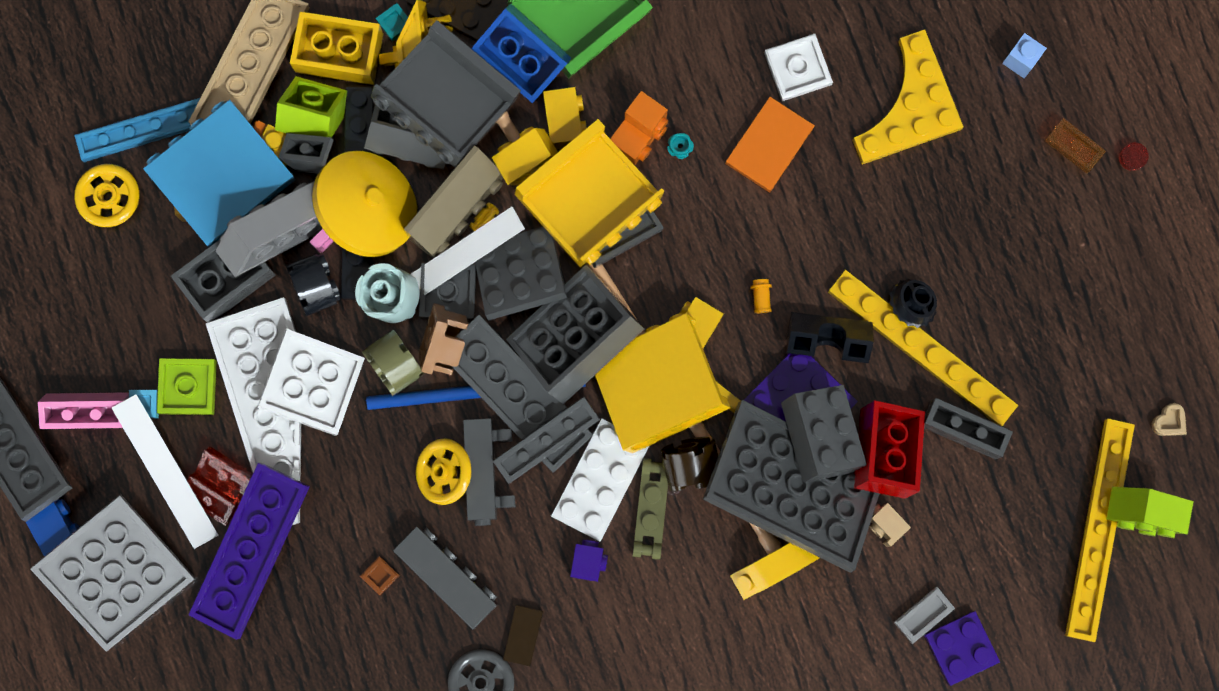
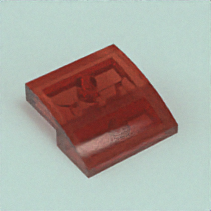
[187,447,253,526]

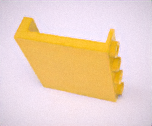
[515,119,664,268]
[595,313,730,454]

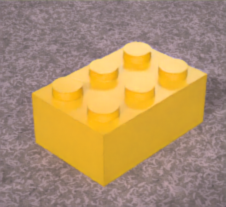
[290,12,383,85]

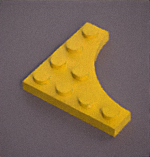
[853,30,963,165]

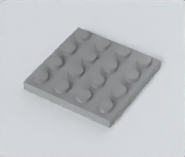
[31,494,195,652]

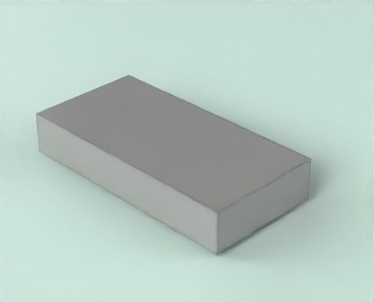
[894,587,955,644]

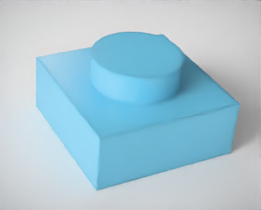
[129,390,159,418]

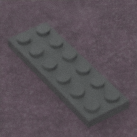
[452,314,593,473]
[0,378,72,522]

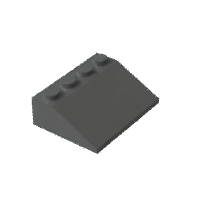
[506,265,644,404]

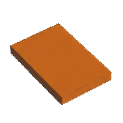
[725,97,815,193]

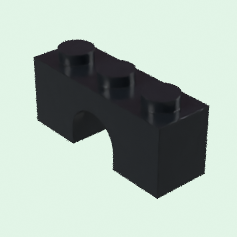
[787,312,874,363]

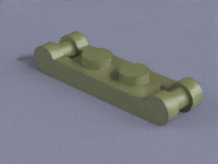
[633,458,668,560]

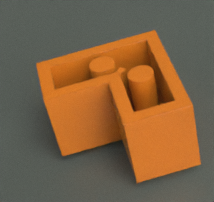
[610,91,669,166]

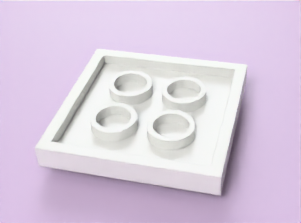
[257,329,365,436]

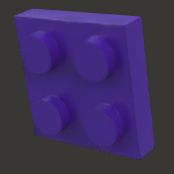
[924,611,1000,686]

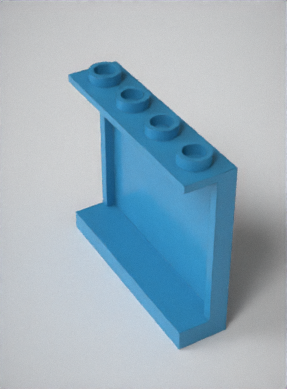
[143,100,296,247]

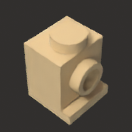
[869,503,911,547]

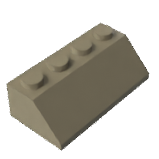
[404,146,503,259]

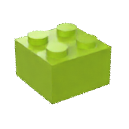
[275,76,347,138]
[1106,487,1194,538]

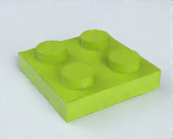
[157,359,217,415]

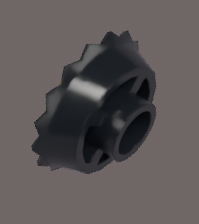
[889,279,937,328]

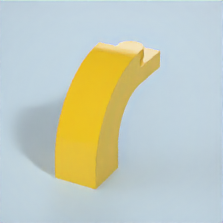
[730,543,820,600]

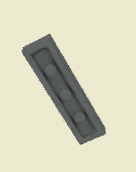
[493,397,600,484]

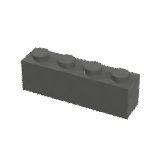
[393,527,498,629]

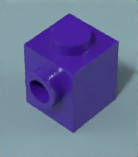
[570,540,608,582]

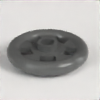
[448,649,515,691]

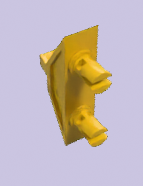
[379,0,453,68]

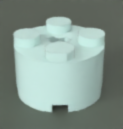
[355,263,419,323]

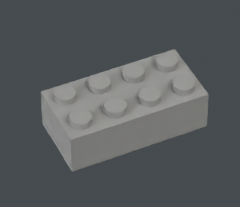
[216,181,323,277]

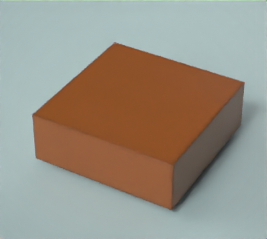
[360,556,400,596]

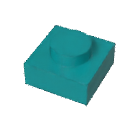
[375,3,408,42]

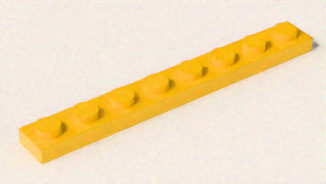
[828,270,1018,427]
[1065,419,1135,642]

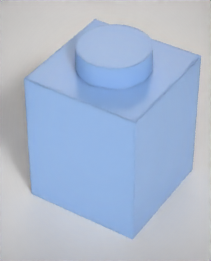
[1002,33,1047,78]

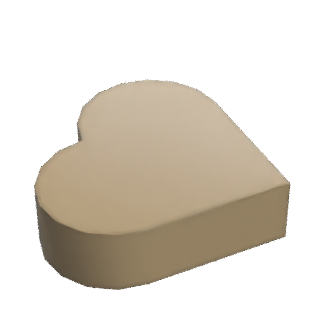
[1151,403,1187,436]

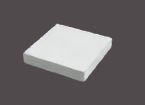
[764,34,833,101]

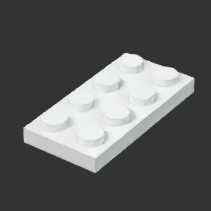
[551,419,649,542]

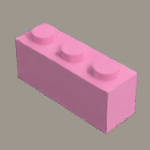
[38,393,129,429]

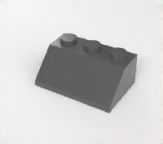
[364,105,445,170]

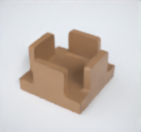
[418,303,468,375]

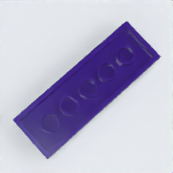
[189,463,310,640]

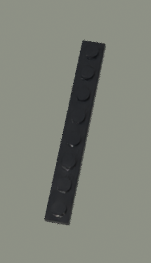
[341,87,374,300]

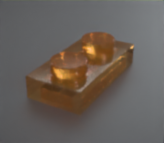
[1045,118,1106,174]

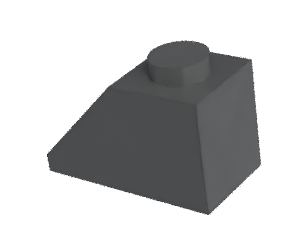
[278,133,333,174]

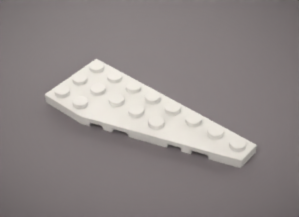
[206,297,301,525]

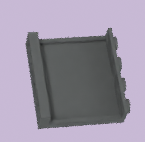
[371,21,521,168]

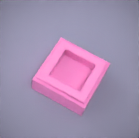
[310,229,334,253]

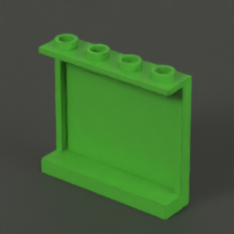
[507,0,653,79]

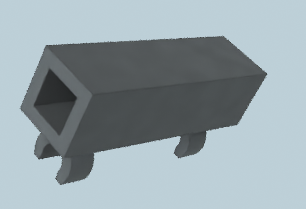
[463,419,516,526]

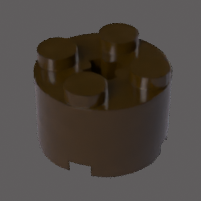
[660,437,718,491]

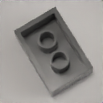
[171,240,276,323]
[781,385,867,483]

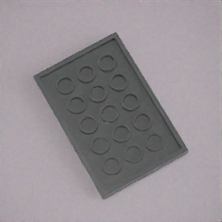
[703,400,880,573]

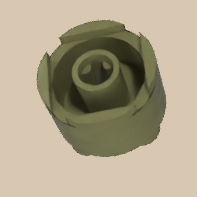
[362,330,424,396]

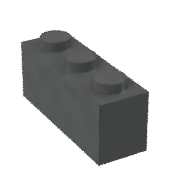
[924,398,1013,459]

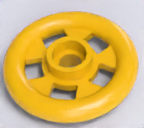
[74,164,139,227]
[416,438,471,505]

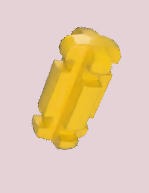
[469,202,499,231]

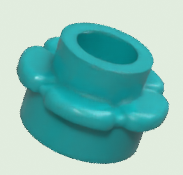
[667,133,694,159]

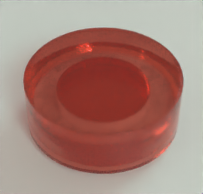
[1119,143,1149,171]

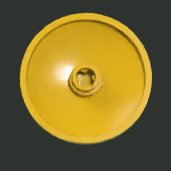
[312,151,417,257]

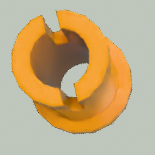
[750,279,772,314]

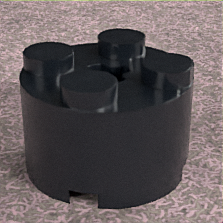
[286,253,341,316]

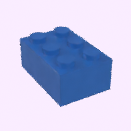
[471,4,571,103]

